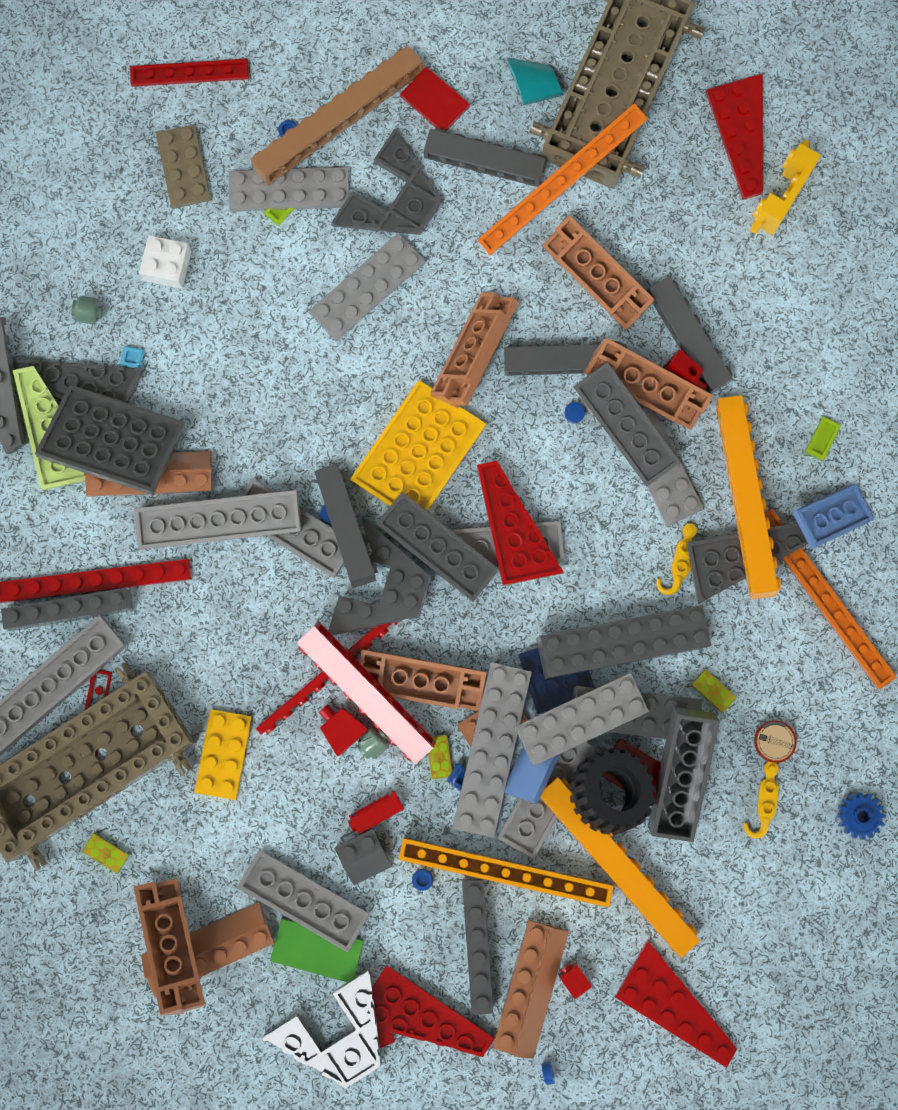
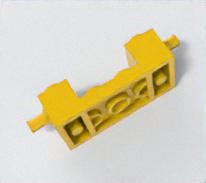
[750,140,821,235]

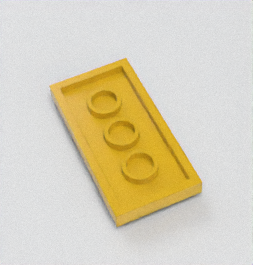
[194,709,252,800]

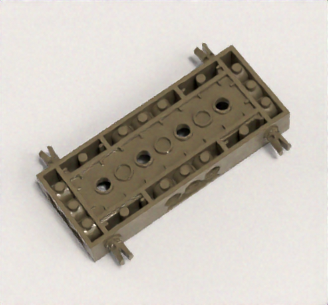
[529,0,706,189]
[0,663,195,871]

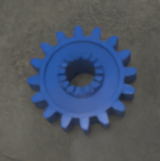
[837,792,886,840]

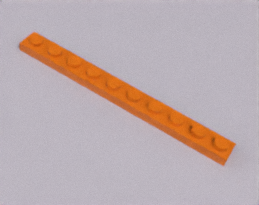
[477,103,648,256]
[764,508,897,690]

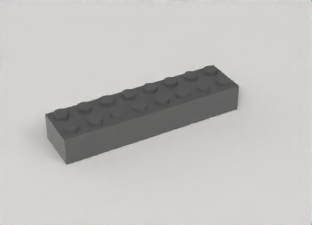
[536,605,712,679]

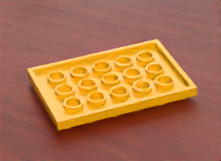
[350,380,486,512]

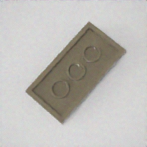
[156,124,211,209]

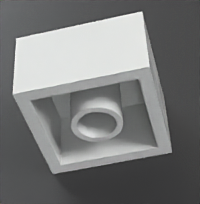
[139,235,192,289]

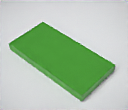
[270,918,364,982]

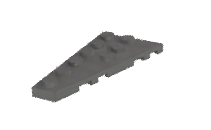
[0,317,26,454]
[13,359,144,404]
[686,523,808,604]

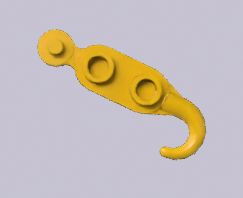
[656,524,697,595]
[744,762,779,839]

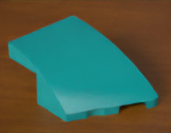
[507,58,562,106]

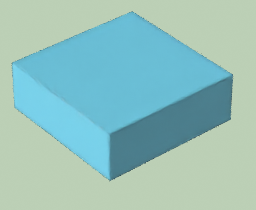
[120,346,145,368]

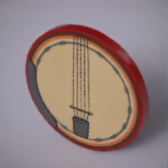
[754,720,797,763]

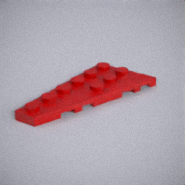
[705,73,763,200]
[477,461,564,586]
[614,941,737,1068]
[372,965,495,1057]

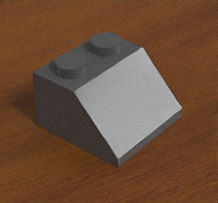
[334,828,392,885]

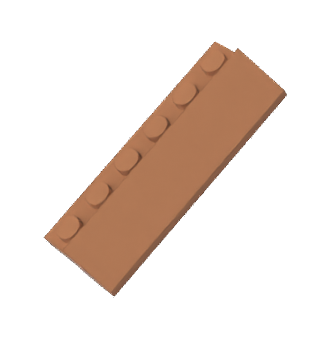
[542,215,655,331]
[430,292,519,409]
[584,337,714,430]
[84,451,212,497]
[359,649,486,711]
[134,878,205,1016]
[141,902,275,997]
[492,919,569,1059]

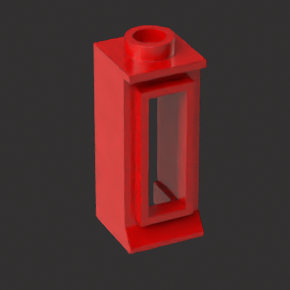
[348,790,404,834]

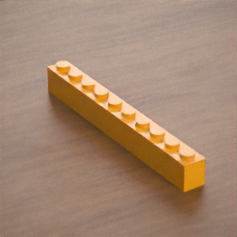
[716,395,781,600]
[540,776,700,958]
[398,837,614,908]

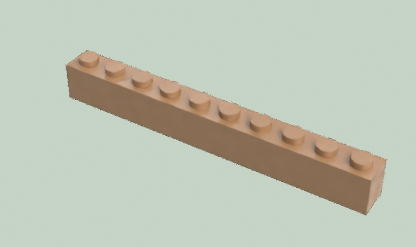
[251,45,423,185]

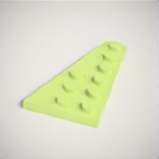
[13,366,85,491]

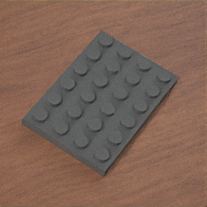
[35,385,186,495]

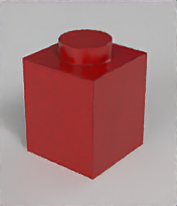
[558,962,592,999]

